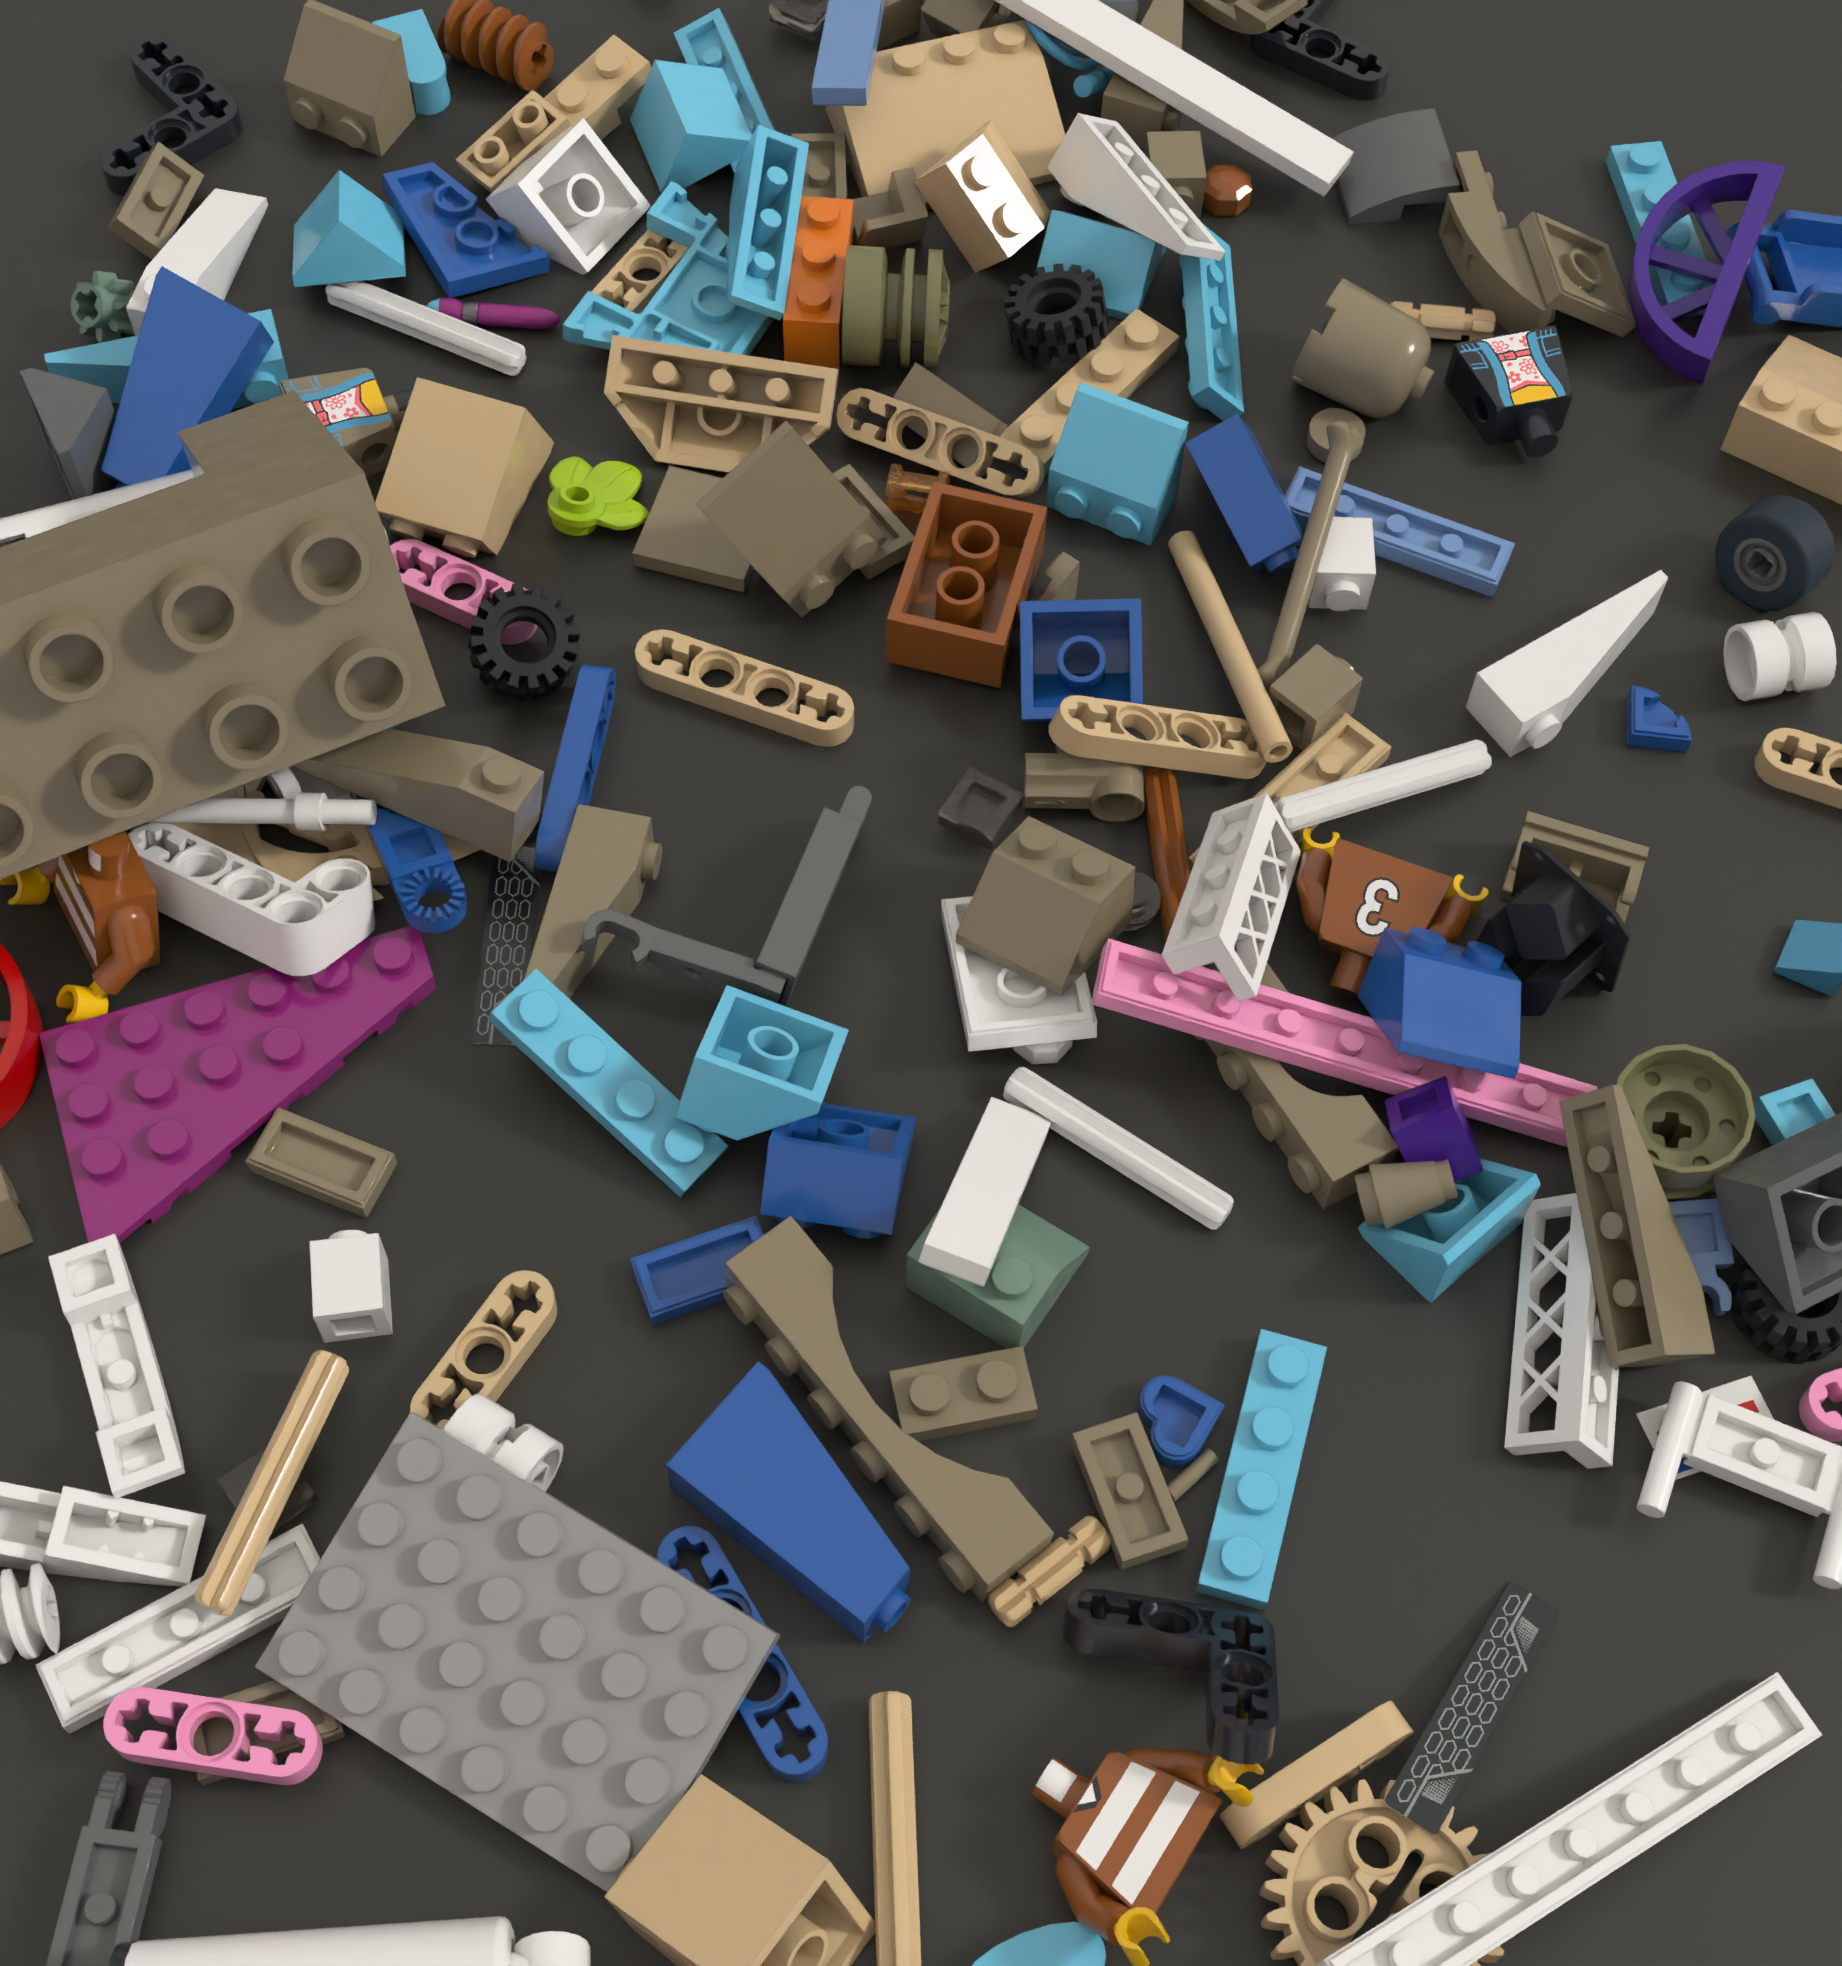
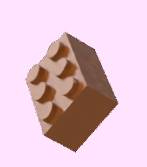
[886,481,1048,688]

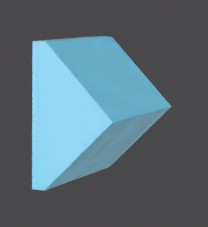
[630,60,753,194]
[292,170,406,287]
[1034,210,1166,320]
[1358,1159,1541,1303]

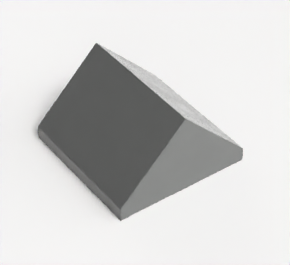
[19,368,116,500]

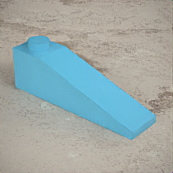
[728,125,809,320]
[44,309,288,408]

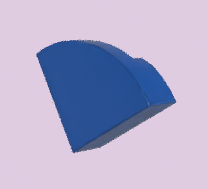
[1626,685,1692,752]

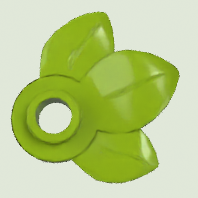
[547,456,650,536]

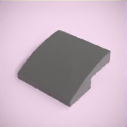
[1331,108,1460,225]

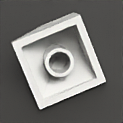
[486,118,651,275]

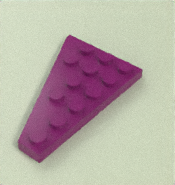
[39,926,437,1243]

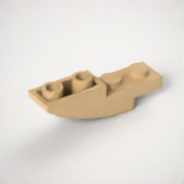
[456,35,651,193]

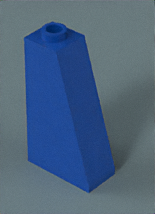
[101,266,274,489]
[666,1361,911,1643]

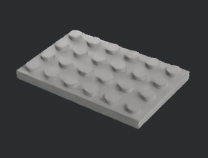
[255,1412,781,1892]

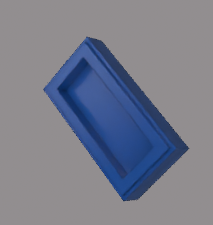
[629,1215,764,1326]

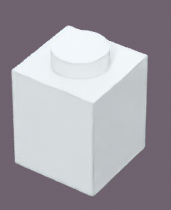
[1308,517,1376,611]
[310,1230,393,1343]

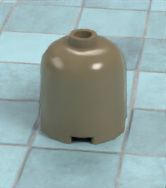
[1291,278,1435,418]

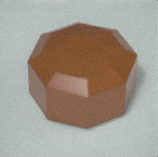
[1202,164,1252,216]

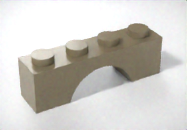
[1193,963,1399,1210]

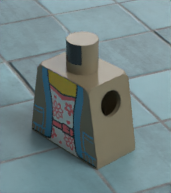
[278,368,413,478]

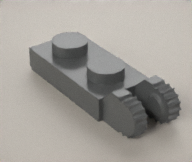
[46,1771,172,1966]

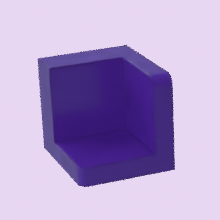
[1384,1075,1484,1182]

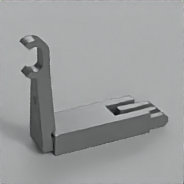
[581,786,872,1006]

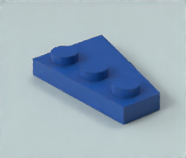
[382,162,550,298]

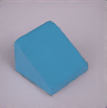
[1773,919,1842,997]

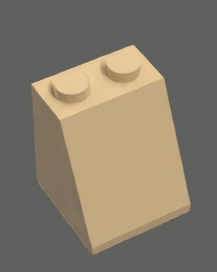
[375,377,554,558]
[604,1774,875,1966]

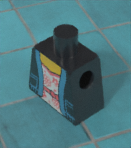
[1444,325,1572,458]

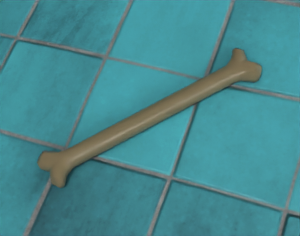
[1257,421,1364,689]

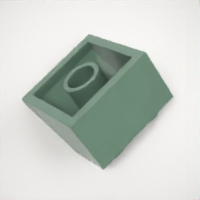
[905,1204,1090,1349]

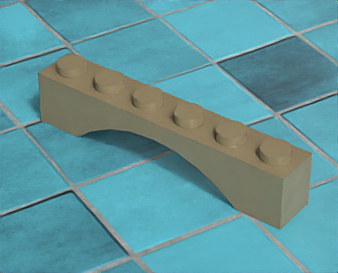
[723,1216,1054,1603]

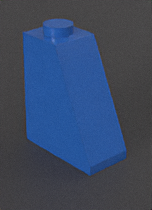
[1186,414,1304,574]

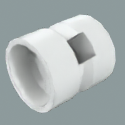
[1723,612,1837,701]
[443,1394,564,1492]

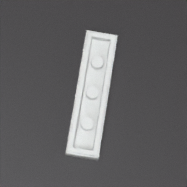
[918,1097,1052,1287]
[35,1523,320,1734]

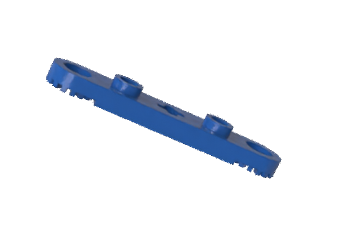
[351,727,467,933]

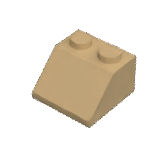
[914,120,1051,273]

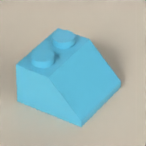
[1046,382,1189,546]
[675,985,849,1140]

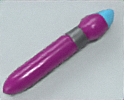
[426,298,560,329]

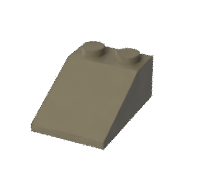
[696,421,888,618]

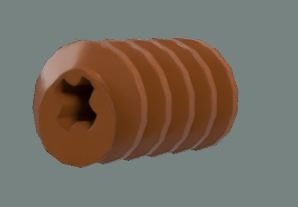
[437,0,554,92]

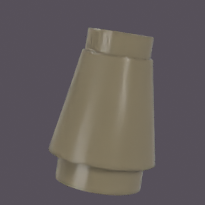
[1354,1159,1458,1229]

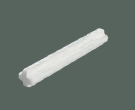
[325,281,527,376]
[1274,740,1492,832]
[1003,1067,1234,1230]

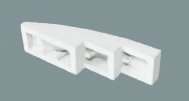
[0,1481,206,1587]

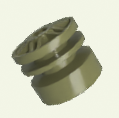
[842,245,950,369]
[1614,1044,1756,1202]

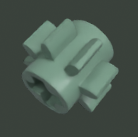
[71,271,134,343]

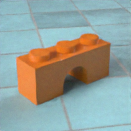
[783,196,854,370]

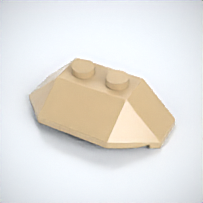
[604,335,839,473]

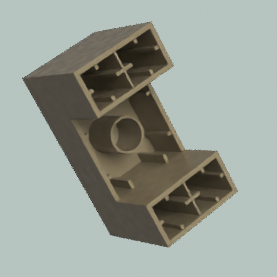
[0,391,446,879]

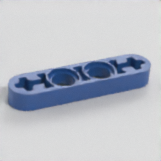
[535,664,616,872]
[657,1526,828,1783]

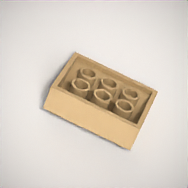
[825,20,1065,210]
[1720,335,1842,505]

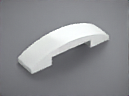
[48,1234,185,1498]

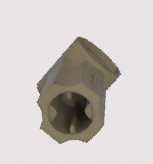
[1024,753,1145,823]

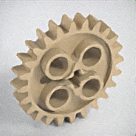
[1259,1779,1504,1966]

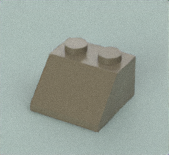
[283,0,416,157]
[956,816,1135,996]

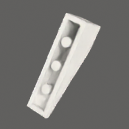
[1047,113,1226,261]
[126,188,268,336]
[1465,570,1668,757]

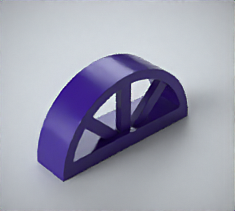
[1628,161,1785,384]

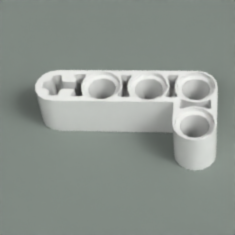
[128,823,376,976]

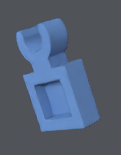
[1668,1199,1734,1316]

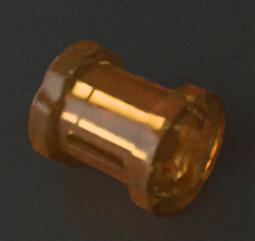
[884,463,950,515]

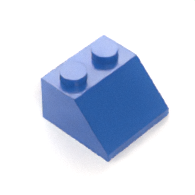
[1020,599,1143,722]
[1357,927,1521,1079]
[760,1103,916,1238]

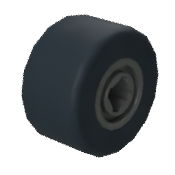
[1715,495,1835,611]

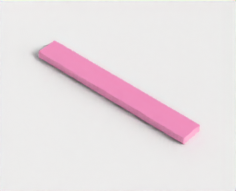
[1091,938,1597,1147]

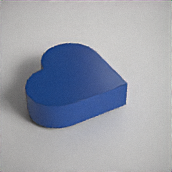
[1138,1375,1225,1468]

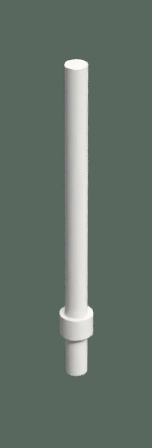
[146,793,377,831]

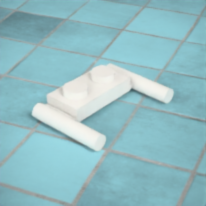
[1637,1382,1842,1589]

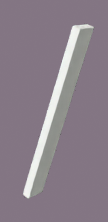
[994,0,1354,197]
[1316,1672,1822,1966]

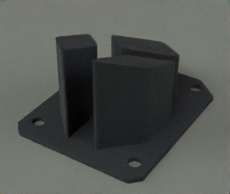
[1477,841,1632,1016]

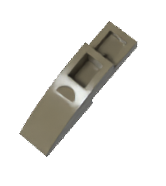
[1438,150,1556,333]

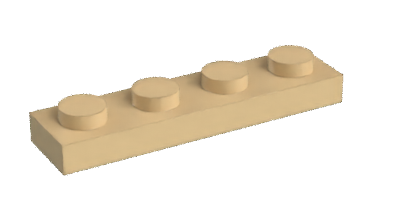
[996,308,1180,476]

